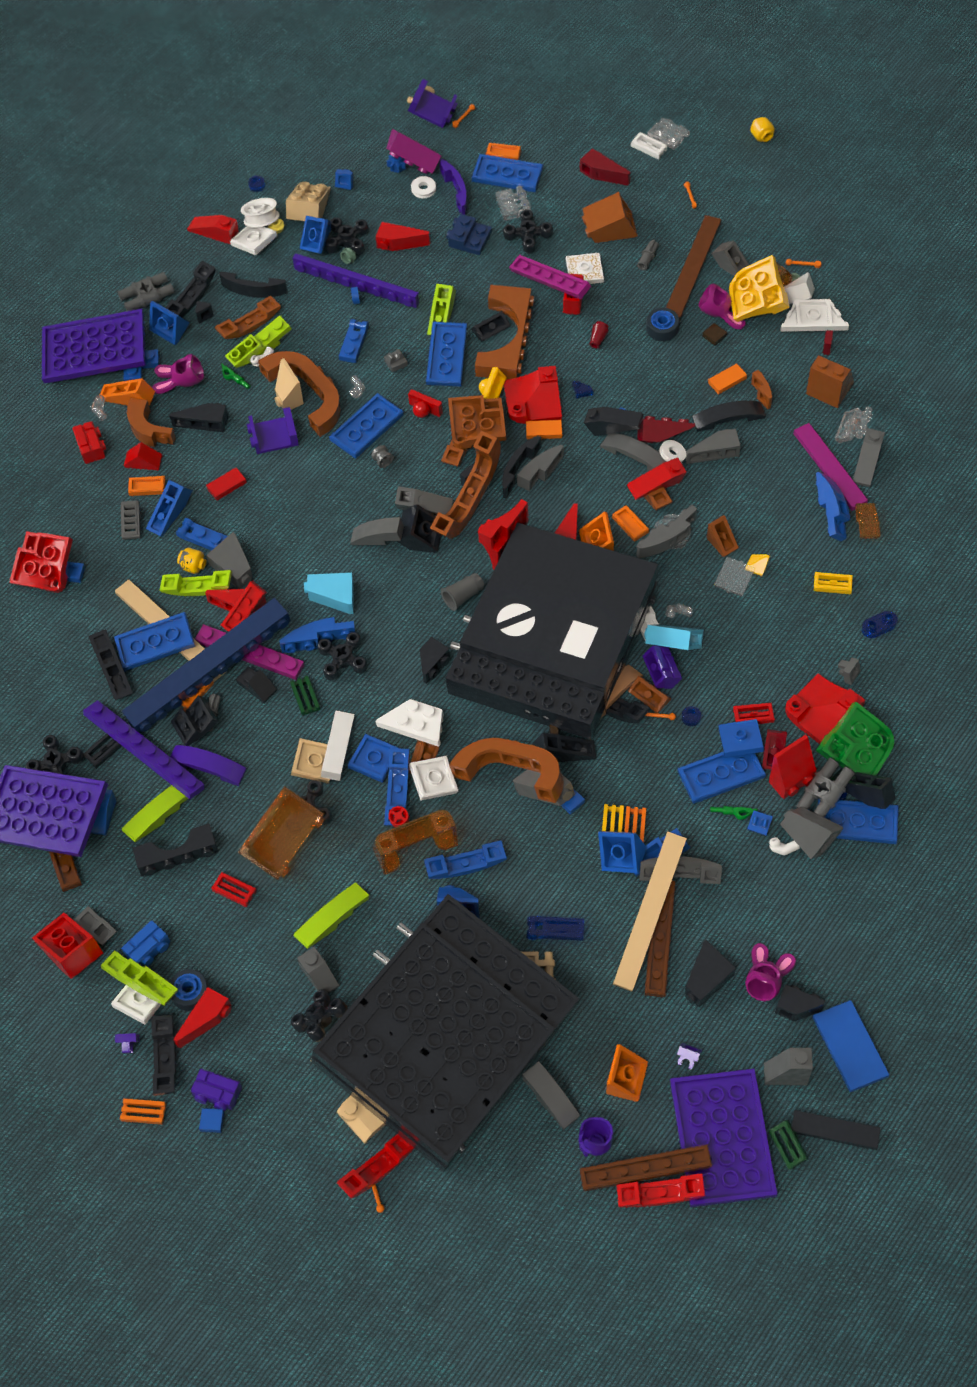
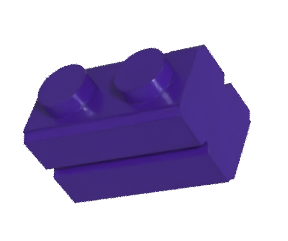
[642,646,682,689]
[191,1069,242,1111]

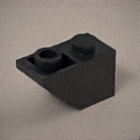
[420,637,450,684]
[775,985,825,1022]

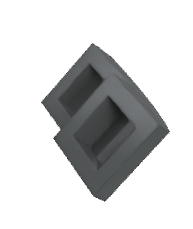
[74,906,117,946]

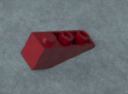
[579,148,630,186]
[637,416,695,443]

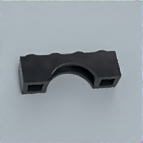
[132,823,218,876]

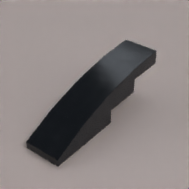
[88,629,133,701]

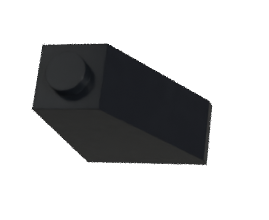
[685,940,736,1008]

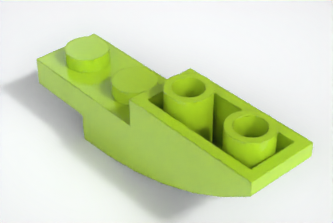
[225,315,291,368]

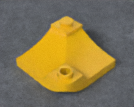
[729,255,790,322]

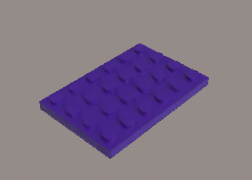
[42,309,145,384]
[0,765,109,857]
[670,1069,777,1207]

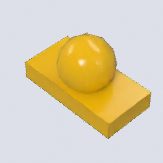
[479,367,506,399]

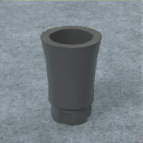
[441,573,484,611]

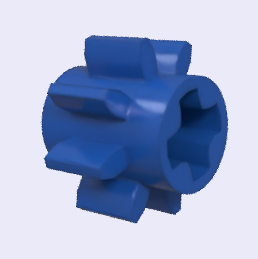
[387,155,407,173]

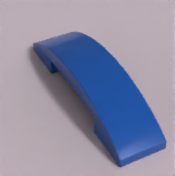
[384,748,409,826]
[424,840,507,879]

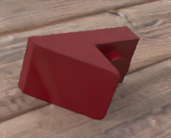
[762,729,787,770]

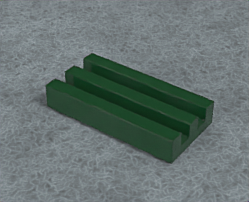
[290,676,320,716]
[768,1120,809,1170]

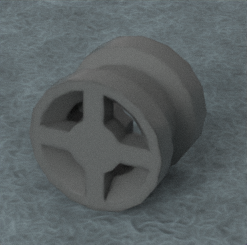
[371,445,394,468]

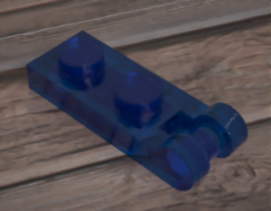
[526,916,584,941]

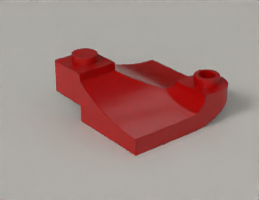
[504,366,562,424]
[478,499,528,570]
[9,531,73,593]
[785,674,865,744]

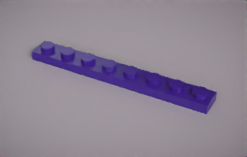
[292,253,419,308]
[83,700,204,799]

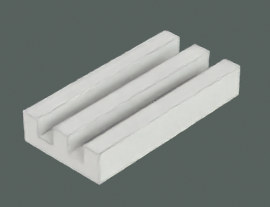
[631,132,667,159]

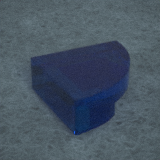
[572,381,593,399]

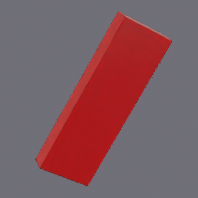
[221,581,267,632]

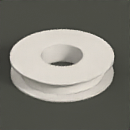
[411,176,436,198]
[659,440,686,463]

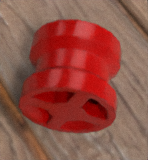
[389,806,409,828]

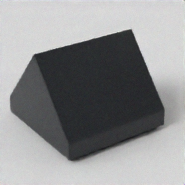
[195,301,214,324]

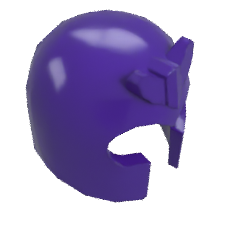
[578,1117,614,1157]

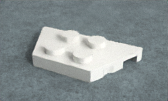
[781,299,849,332]
[375,699,444,747]

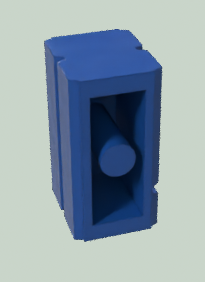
[121,920,170,967]

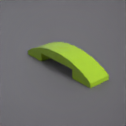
[160,570,232,596]

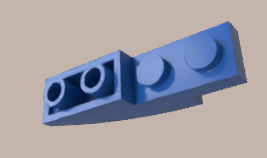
[816,472,851,541]
[280,617,355,653]

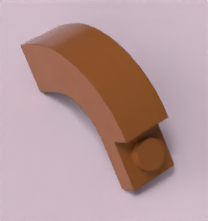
[127,398,176,447]

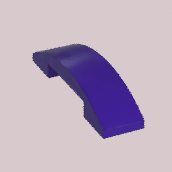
[439,159,467,215]
[170,745,247,786]

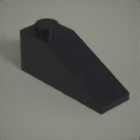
[170,403,228,432]
[584,407,644,436]
[532,732,596,762]
[830,769,896,809]

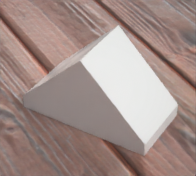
[784,273,815,304]

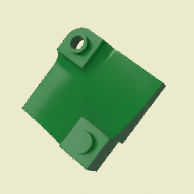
[816,702,894,775]

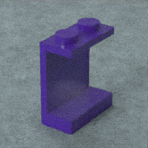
[408,78,458,128]
[246,407,299,454]

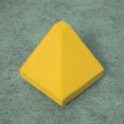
[745,554,770,576]

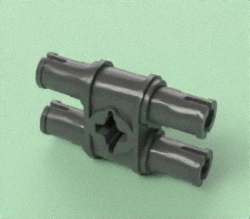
[117,272,175,311]
[795,758,855,818]

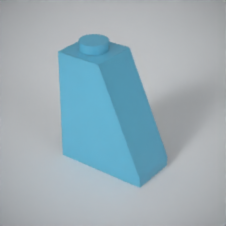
[304,573,354,614]
[644,624,704,650]

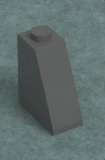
[206,532,253,589]
[513,769,575,806]
[780,807,843,859]
[764,1048,813,1085]

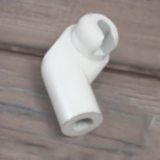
[250,347,274,367]
[769,837,800,855]

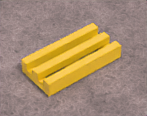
[813,572,853,594]
[602,804,624,832]

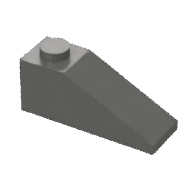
[853,428,885,487]
[686,429,740,464]

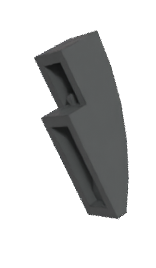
[517,445,564,491]
[350,517,404,545]
[522,1061,580,1130]

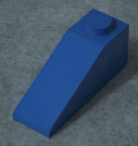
[146,480,193,537]

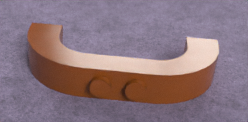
[258,351,341,437]
[430,431,501,539]
[449,738,564,803]

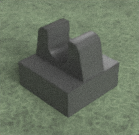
[384,349,408,373]
[838,657,861,685]

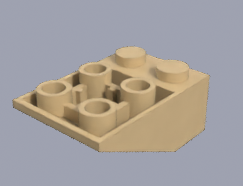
[286,182,331,221]

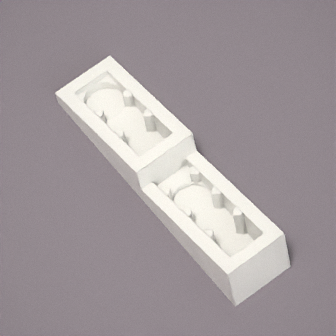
[321,711,354,781]

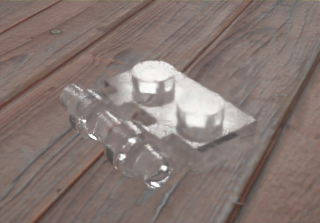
[648,118,690,150]
[495,186,531,221]
[835,407,872,443]

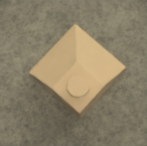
[274,358,304,410]

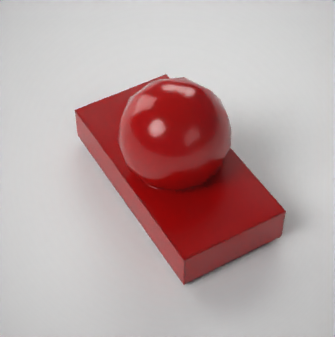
[408,389,443,418]

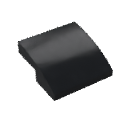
[170,695,218,746]

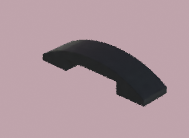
[165,261,216,318]
[219,271,288,298]
[692,400,766,432]
[502,435,541,499]
[606,698,650,723]
[151,1015,176,1096]

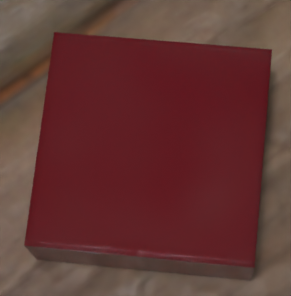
[823,330,833,355]

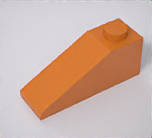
[98,378,155,405]

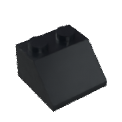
[397,504,441,553]

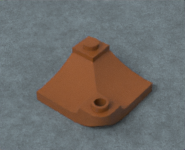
[448,395,506,449]

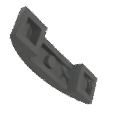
[600,433,667,471]
[639,856,722,884]

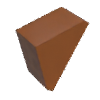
[707,515,739,557]

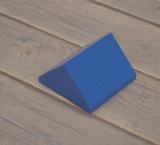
[149,301,189,345]
[598,831,647,873]

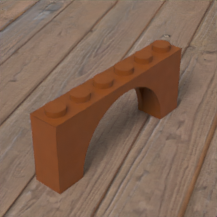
[475,285,534,380]

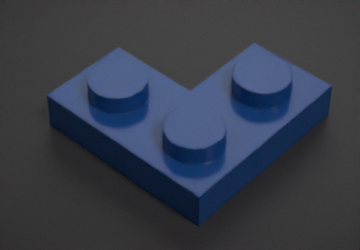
[123,349,159,381]

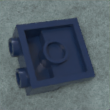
[446,214,492,255]

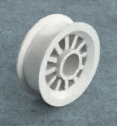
[241,198,280,228]

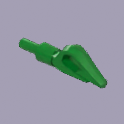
[221,364,250,389]
[710,806,758,820]

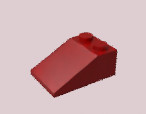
[769,734,816,799]
[32,913,103,979]

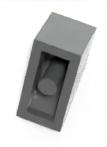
[711,241,749,276]
[297,947,339,994]

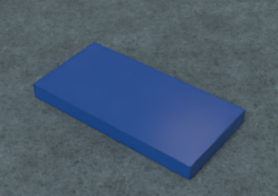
[472,154,543,192]
[426,322,467,386]
[329,393,404,459]
[114,612,195,671]
[678,752,766,804]
[817,799,898,844]
[812,1000,889,1093]

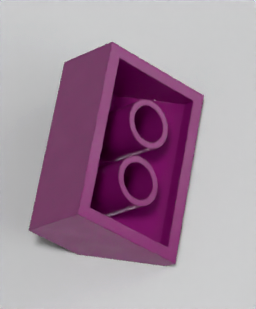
[386,129,441,174]

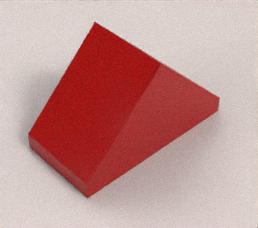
[124,442,162,470]

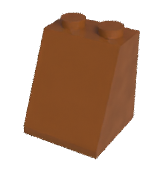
[582,192,638,243]
[806,355,854,408]

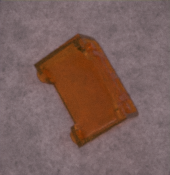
[238,785,325,880]

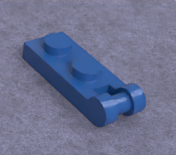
[339,319,369,363]
[176,518,227,551]

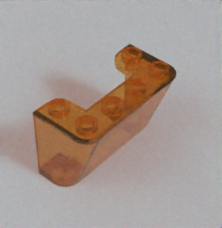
[373,810,458,875]

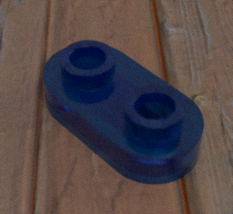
[861,611,898,638]

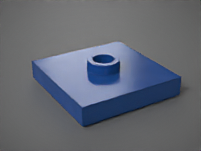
[718,719,764,757]
[348,734,400,783]

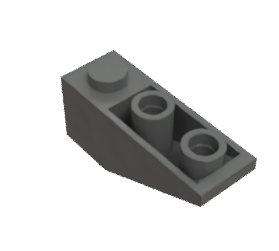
[395,486,453,515]

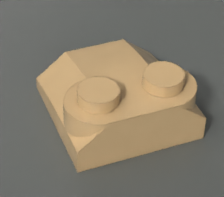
[337,1096,386,1144]

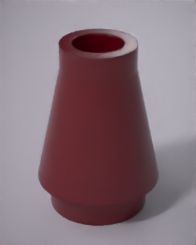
[589,321,609,348]

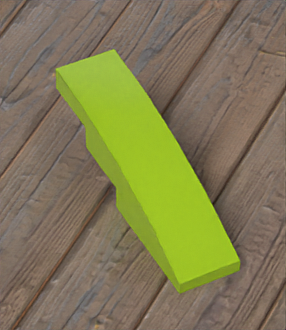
[122,785,188,842]
[294,882,369,949]
[101,950,178,1006]

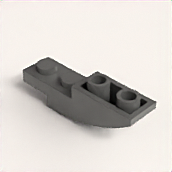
[636,505,697,558]

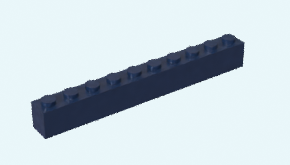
[122,598,291,733]

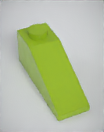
[427,284,456,335]

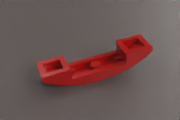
[337,1134,415,1199]
[617,1174,705,1207]

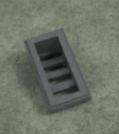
[121,501,141,540]

